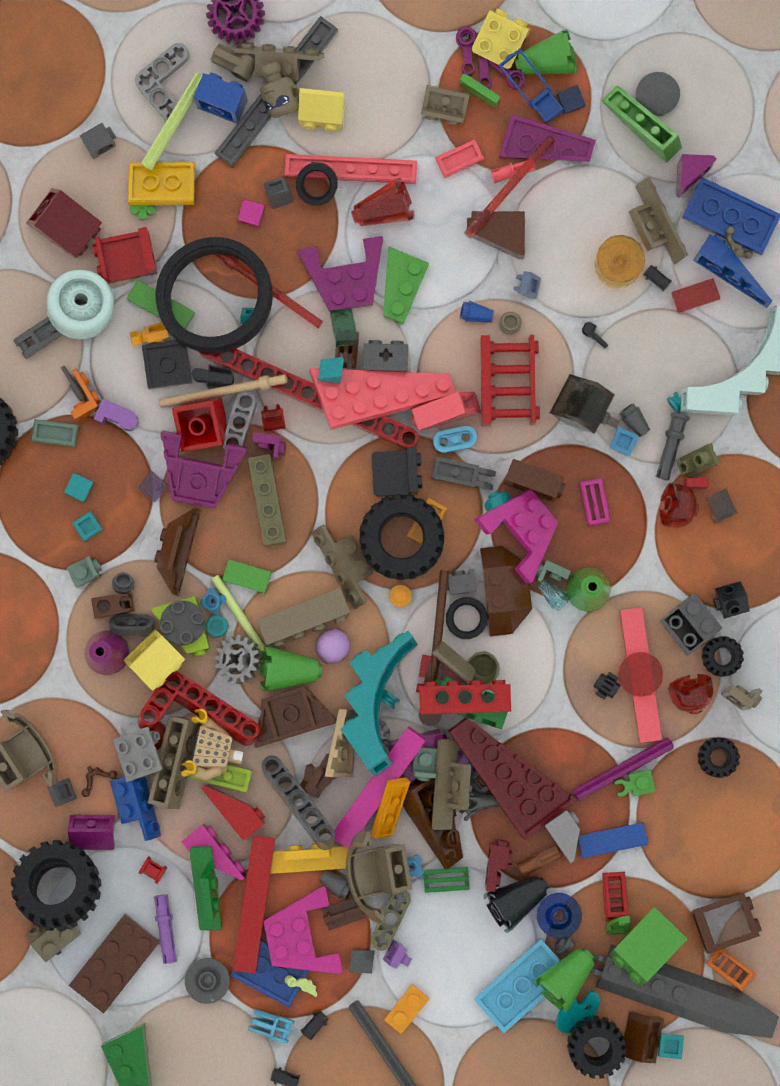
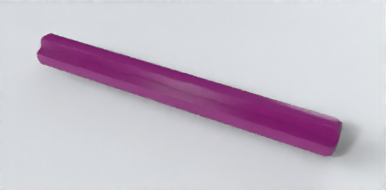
[573,738,674,800]

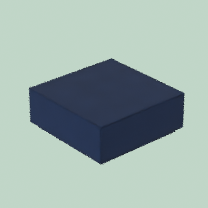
[557,85,586,114]

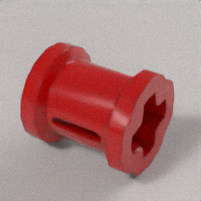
[138,856,168,884]

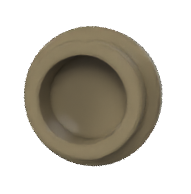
[499,312,522,334]

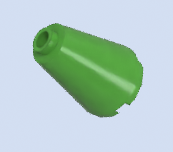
[515,29,577,75]
[566,567,611,612]
[260,646,322,691]
[533,949,595,1013]

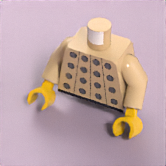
[181,709,244,781]

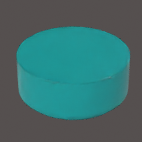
[206,615,229,637]

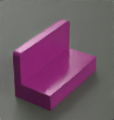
[68,815,115,850]

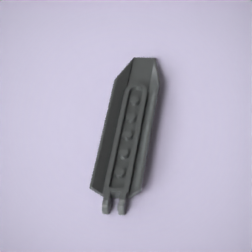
[590,944,779,1038]

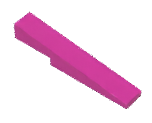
[330,726,427,849]

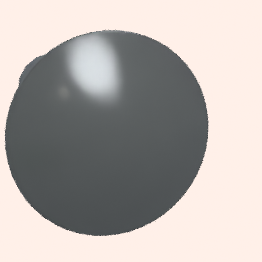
[636,72,680,116]
[160,601,205,645]

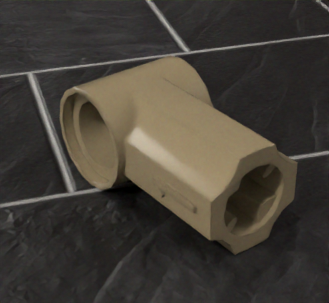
[211,43,255,82]

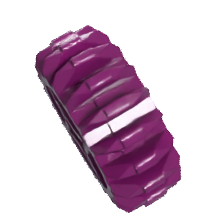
[206,0,265,45]

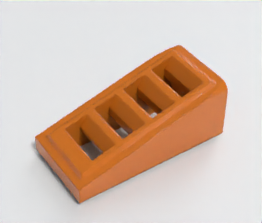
[706,949,756,993]

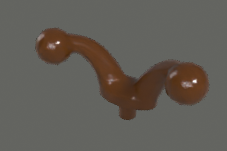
[81,766,117,797]

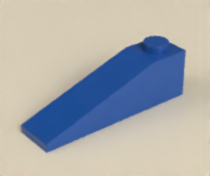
[693,235,772,308]

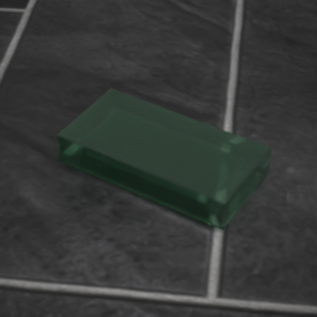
[330,309,358,347]

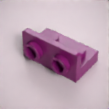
[252,433,286,460]

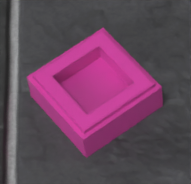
[237,199,265,227]

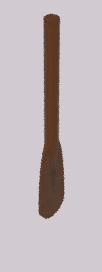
[419,570,449,726]

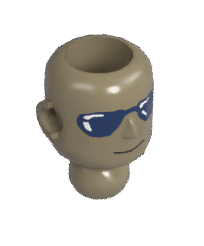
[260,61,300,118]

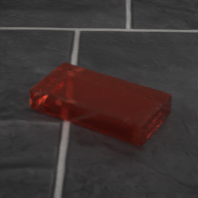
[671,278,721,314]

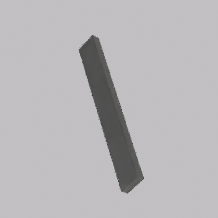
[215,16,338,168]

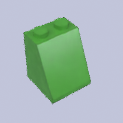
[610,907,688,986]

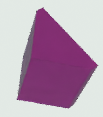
[676,154,717,198]

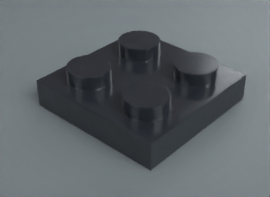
[142,340,192,390]

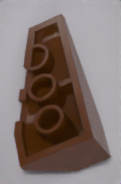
[403,770,463,869]

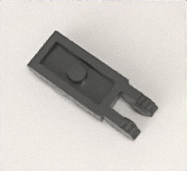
[431,457,496,490]

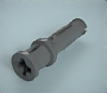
[655,412,690,481]

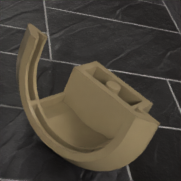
[0,710,58,792]
[346,831,412,923]

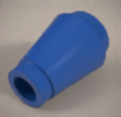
[460,300,494,323]

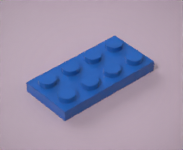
[682,177,780,255]

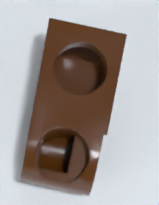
[91,593,135,619]

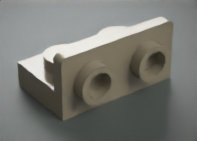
[721,685,763,711]

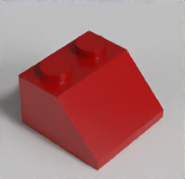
[172,397,226,452]

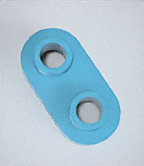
[433,426,477,453]

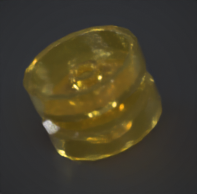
[594,235,645,289]

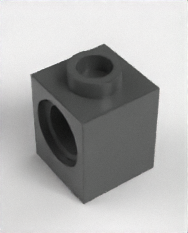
[79,123,116,159]

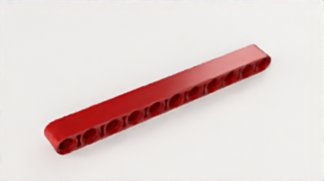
[198,336,419,450]

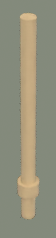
[159,374,288,408]

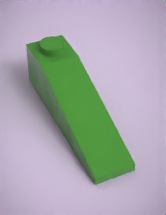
[602,85,682,163]

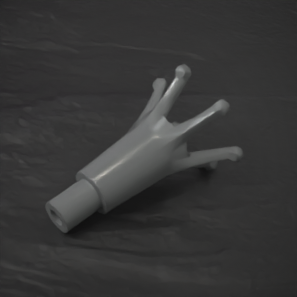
[460,791,500,821]

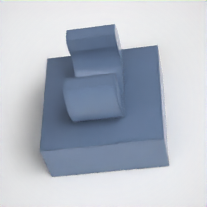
[513,271,541,299]

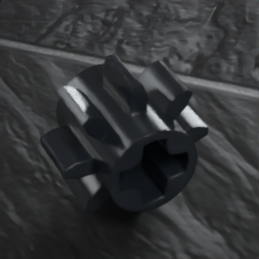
[593,672,621,700]

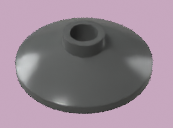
[185,958,230,1004]

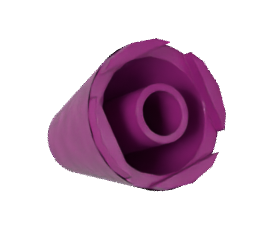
[85,631,129,675]

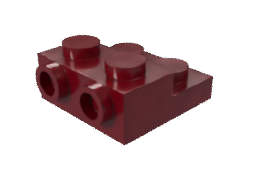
[485,839,513,892]

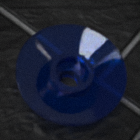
[537,893,582,939]

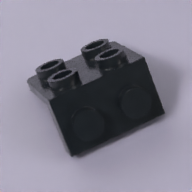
[372,448,422,496]

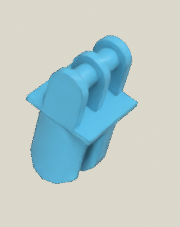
[248,1009,295,1043]

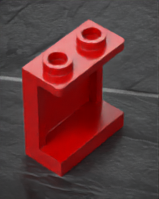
[92,227,158,284]

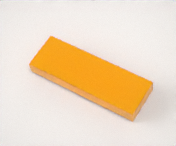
[370,777,410,839]

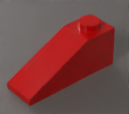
[201,785,265,841]

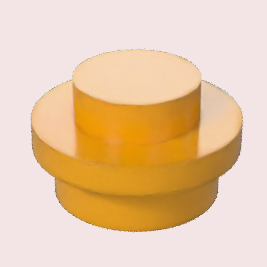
[390,585,412,607]

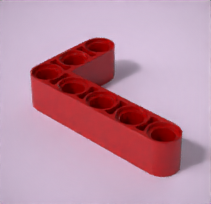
[137,671,260,746]

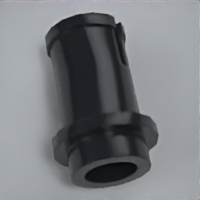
[643,264,672,291]
[300,1010,329,1040]
[270,1067,300,1086]

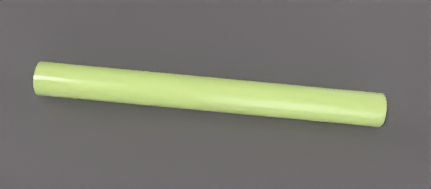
[211,575,265,651]

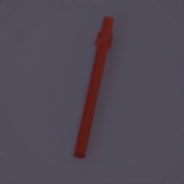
[464,135,555,238]
[214,254,323,329]

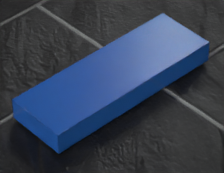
[578,822,648,858]

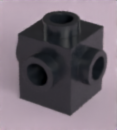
[713,581,750,619]

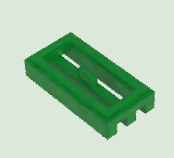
[423,867,470,893]

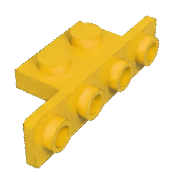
[270,844,349,874]

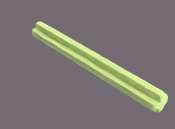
[142,72,202,170]

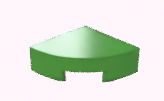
[606,916,630,934]

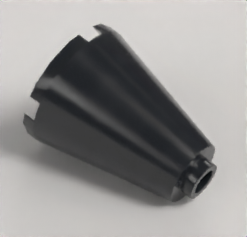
[483,876,548,933]

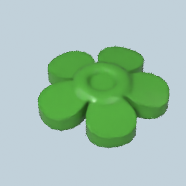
[130,205,155,221]

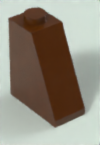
[467,211,525,259]

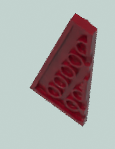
[448,718,578,840]

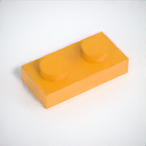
[384,984,430,1034]

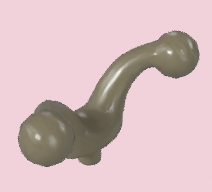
[726,227,753,258]

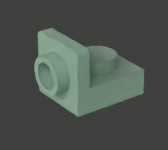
[67,556,102,588]
[536,560,571,583]
[411,746,437,781]

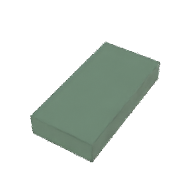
[31,419,79,447]

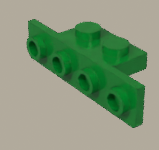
[189,846,222,930]

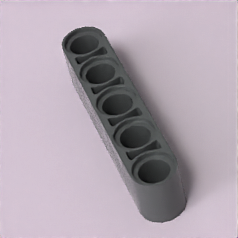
[262,755,336,850]

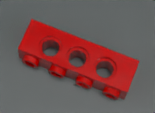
[419,680,511,714]

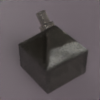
[550,374,620,434]

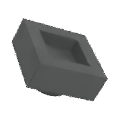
[47,778,77,807]

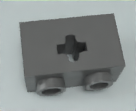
[363,340,408,372]

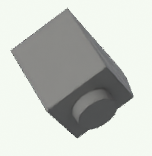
[544,809,580,863]

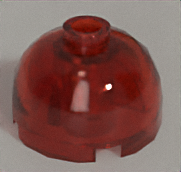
[658,483,699,528]
[668,674,714,714]

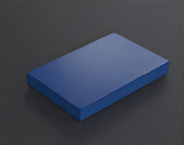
[230,940,309,1008]

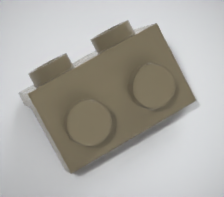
[421,85,470,125]
[25,925,81,963]

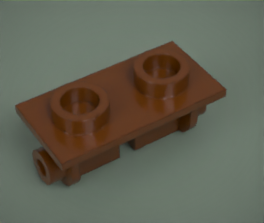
[322,898,368,930]

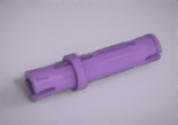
[154,894,177,964]

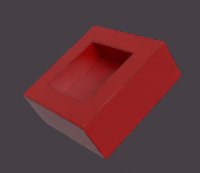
[684,478,709,489]

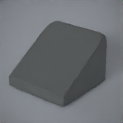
[264,177,293,209]
[349,948,374,974]

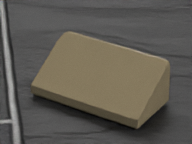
[432,641,475,684]

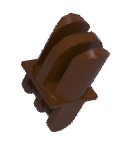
[335,330,359,369]

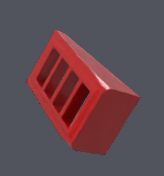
[602,872,629,921]

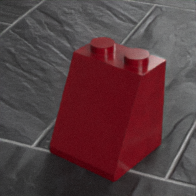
[26,188,102,258]

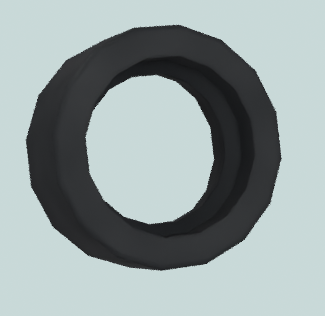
[296,162,338,206]
[446,597,488,639]

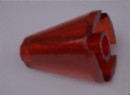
[351,177,415,226]

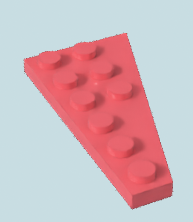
[309,368,456,430]

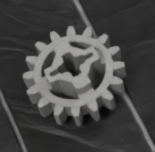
[214,635,263,684]

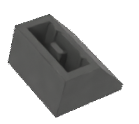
[660,593,722,656]

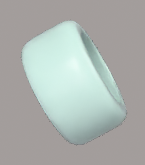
[46,269,114,340]

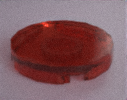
[618,652,663,697]

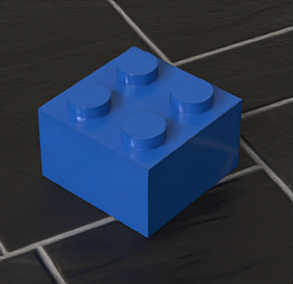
[194,73,248,124]

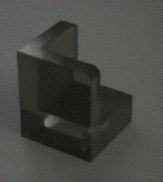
[706,489,737,524]

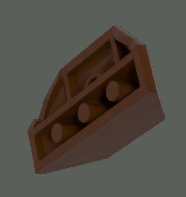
[154,508,201,596]
[480,546,532,637]

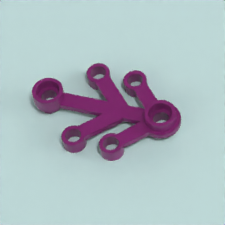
[456,27,525,90]

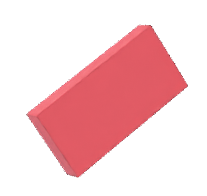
[435,139,484,179]

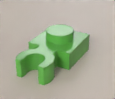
[614,769,656,796]

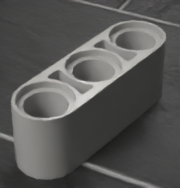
[223,391,257,451]

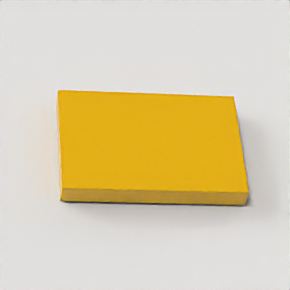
[128,162,195,205]

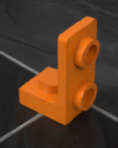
[71,368,101,422]

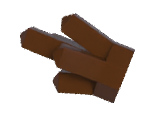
[300,754,337,799]

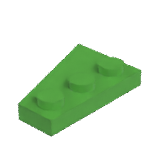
[383,246,429,325]

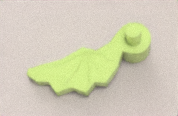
[285,975,317,997]

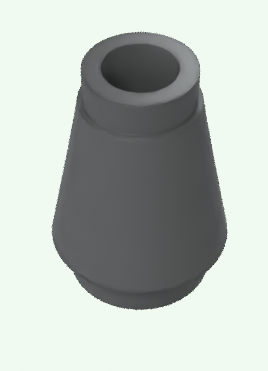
[619,403,650,437]
[320,870,351,899]

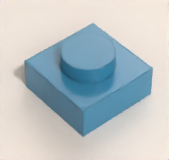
[609,427,639,457]

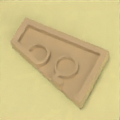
[325,709,357,777]

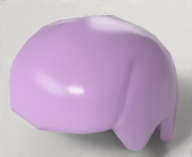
[316,628,350,664]

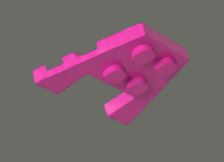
[474,490,558,584]
[264,886,343,974]

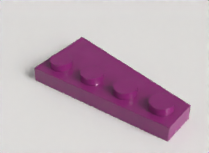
[499,114,596,162]

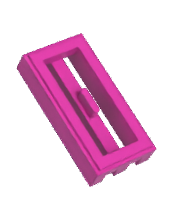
[579,478,610,526]

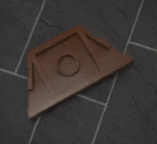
[255,686,337,748]

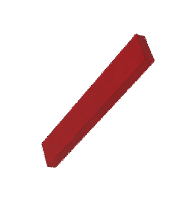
[233,835,275,973]

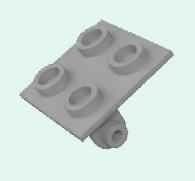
[113,727,163,782]

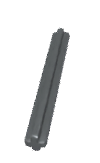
[349,1000,416,1086]

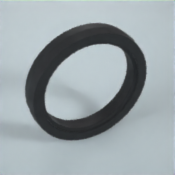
[155,237,273,353]

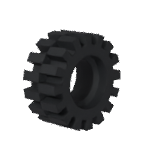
[702,636,744,677]
[697,737,740,778]

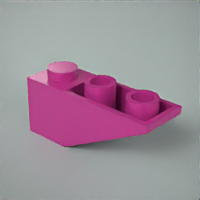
[182,824,246,880]

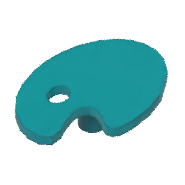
[556,990,600,1033]

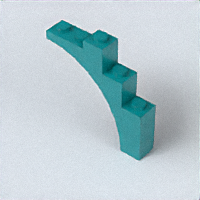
[341,630,418,777]

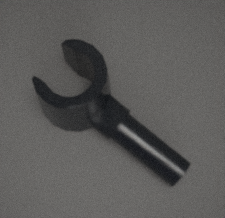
[582,322,608,348]

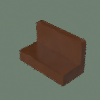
[624,1012,664,1063]

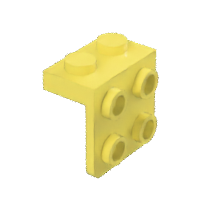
[472,8,531,69]

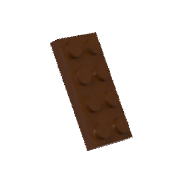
[68,914,160,1014]

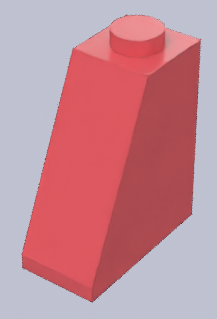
[412,392,481,430]

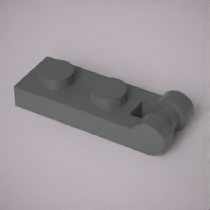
[13,317,62,359]

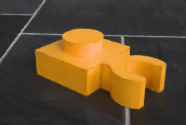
[130,322,169,346]

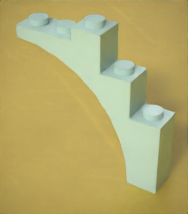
[681,305,780,416]

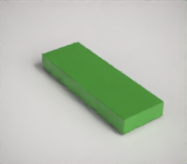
[126,280,195,329]

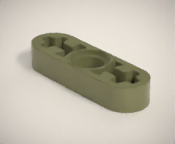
[371,891,411,951]

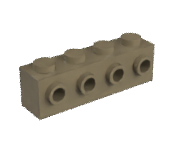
[257,588,351,648]

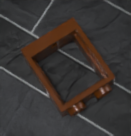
[504,459,566,502]
[691,893,762,954]

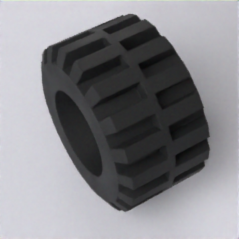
[567,1016,626,1079]

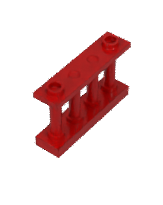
[480,335,540,426]

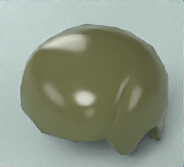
[468,651,500,685]

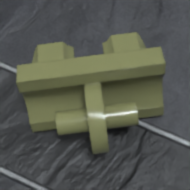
[677,443,721,478]

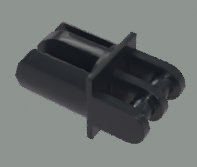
[191,364,234,389]

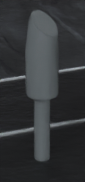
[61,365,87,402]

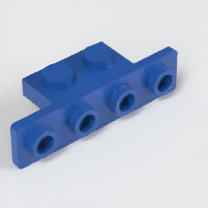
[110,776,161,841]

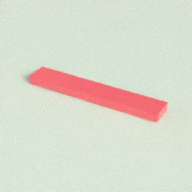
[284,154,417,184]
[619,607,662,743]

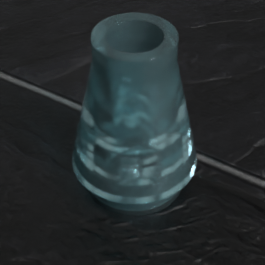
[537,578,570,611]

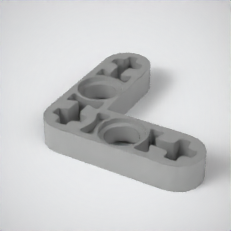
[135,43,189,121]

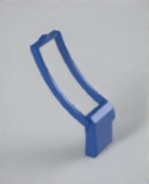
[499,48,564,124]

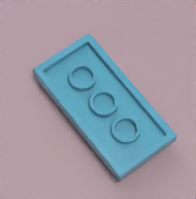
[474,938,560,1033]

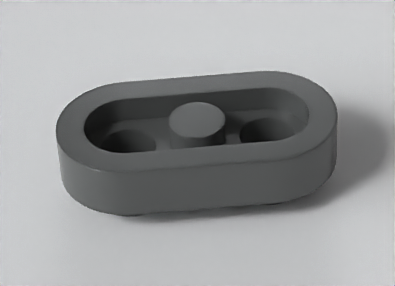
[109,614,154,636]

